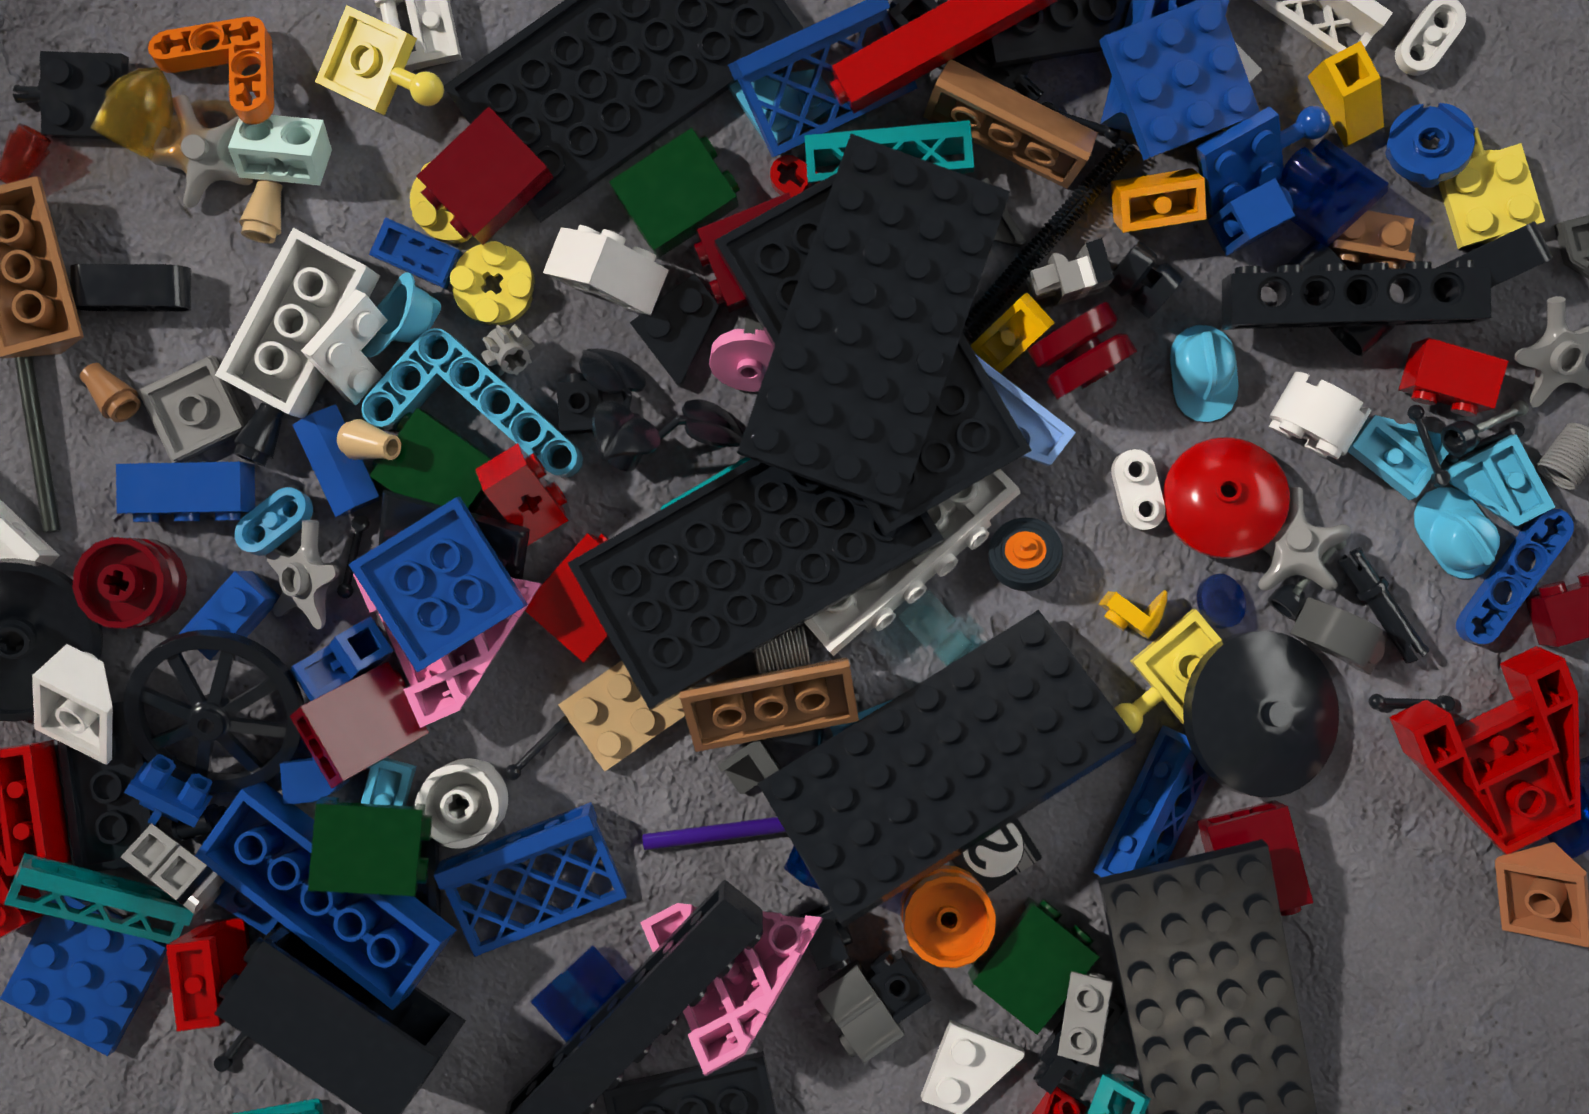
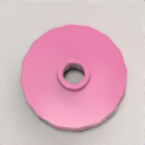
[709,329,774,392]

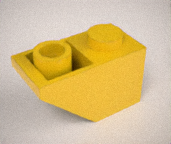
[1308,41,1384,148]

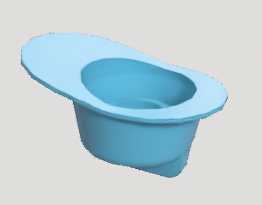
[361,272,441,358]
[1170,325,1239,422]
[1414,487,1500,579]

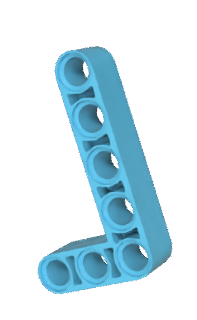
[361,328,583,478]

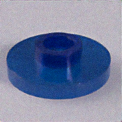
[1196,574,1246,629]

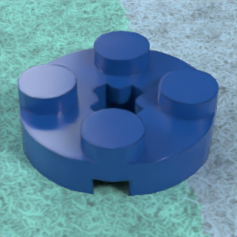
[1385,103,1475,188]

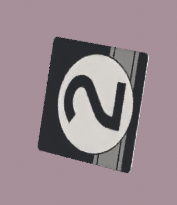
[952,818,1042,894]

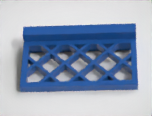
[728,0,918,157]
[433,802,627,957]

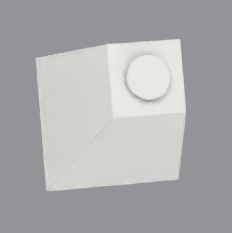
[32,644,113,765]

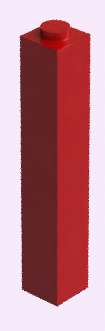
[830,0,1058,114]

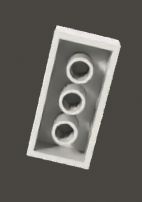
[215,228,380,419]

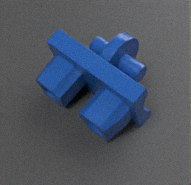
[124,754,213,828]

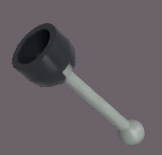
[1441,400,1529,457]
[1268,540,1346,620]

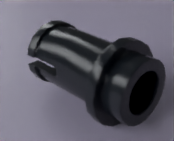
[171,804,227,842]

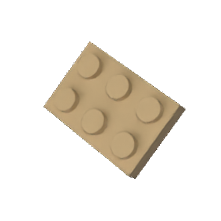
[558,660,696,772]

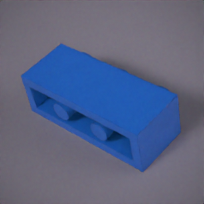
[116,462,255,523]

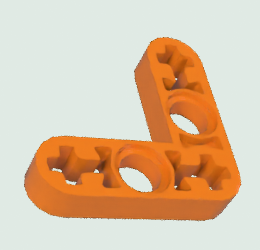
[148,17,274,124]

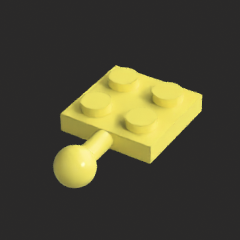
[315,5,444,115]
[1114,609,1222,734]

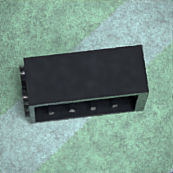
[214,925,466,1114]

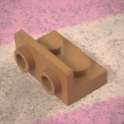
[1323,204,1416,269]

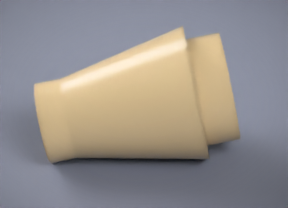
[239,180,283,243]
[337,419,401,460]

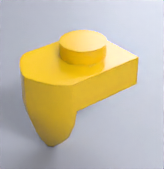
[1099,590,1168,639]

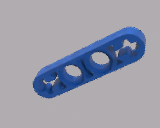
[1456,509,1574,644]

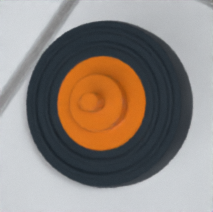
[988,517,1063,591]

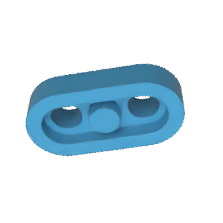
[234,487,313,556]

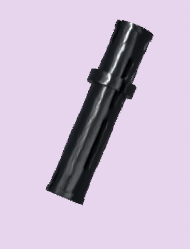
[1338,547,1430,664]

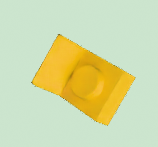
[970,292,1055,373]

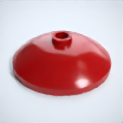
[1163,437,1290,559]

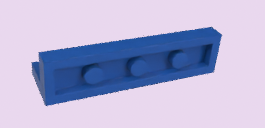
[1093,725,1209,877]

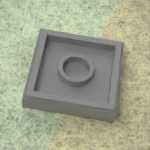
[138,355,247,463]

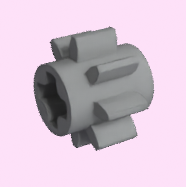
[480,324,535,377]

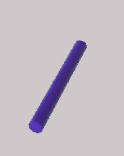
[643,817,786,850]

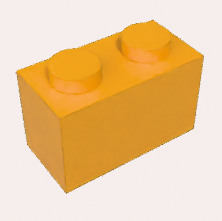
[1111,168,1207,233]

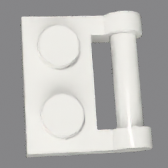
[374,0,462,72]

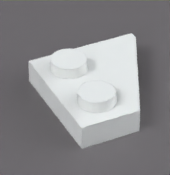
[921,1020,1025,1114]

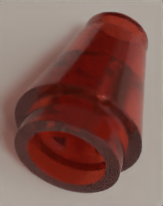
[0,123,51,184]

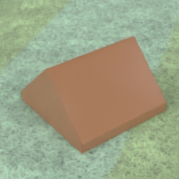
[1495,842,1589,948]

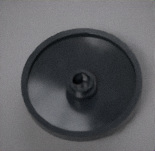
[0,558,103,722]
[1183,631,1339,797]

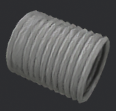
[1536,423,1589,490]
[753,625,811,674]

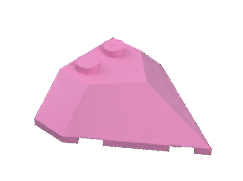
[353,574,542,728]
[640,903,823,1076]

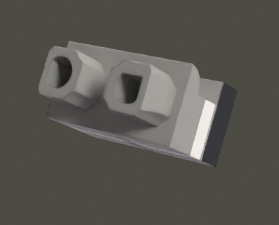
[1026,238,1114,306]
[121,823,225,915]

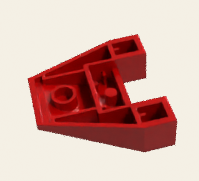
[1389,646,1581,854]

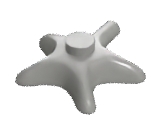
[148,95,254,208]
[1515,296,1589,407]
[1258,487,1351,591]
[265,520,339,629]

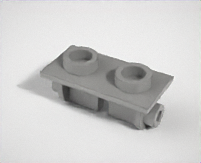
[1057,971,1113,1067]

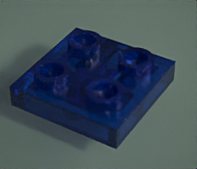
[1277,138,1389,247]

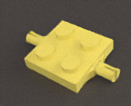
[1438,127,1545,249]

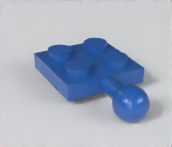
[1196,105,1331,216]

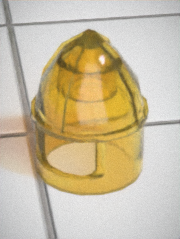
[90,67,174,160]

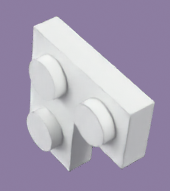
[301,289,388,406]

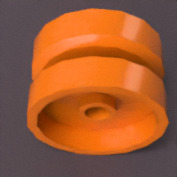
[900,865,996,968]

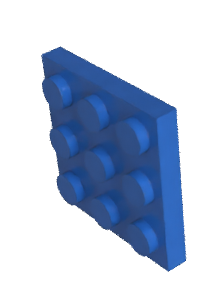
[1099,0,1260,161]
[348,497,528,673]
[0,895,167,1056]

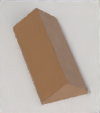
[923,60,1098,189]
[0,176,84,358]
[679,657,859,752]

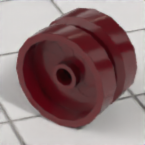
[1028,302,1138,400]
[72,537,187,629]

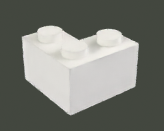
[543,225,669,316]

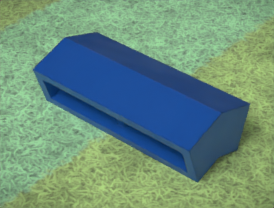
[292,404,379,517]

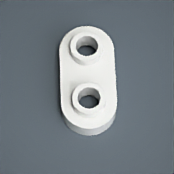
[1395,0,1466,76]
[1111,449,1166,530]

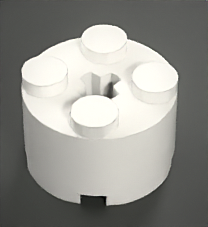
[1269,372,1371,459]
[415,758,508,849]

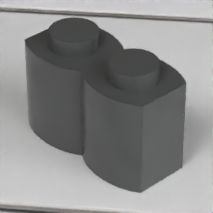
[815,960,905,1063]

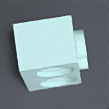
[228,115,332,186]

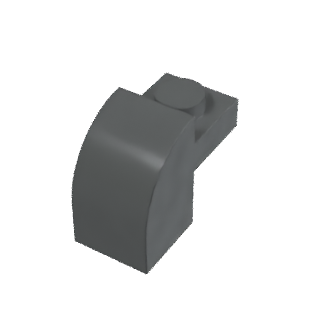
[1290,597,1389,675]

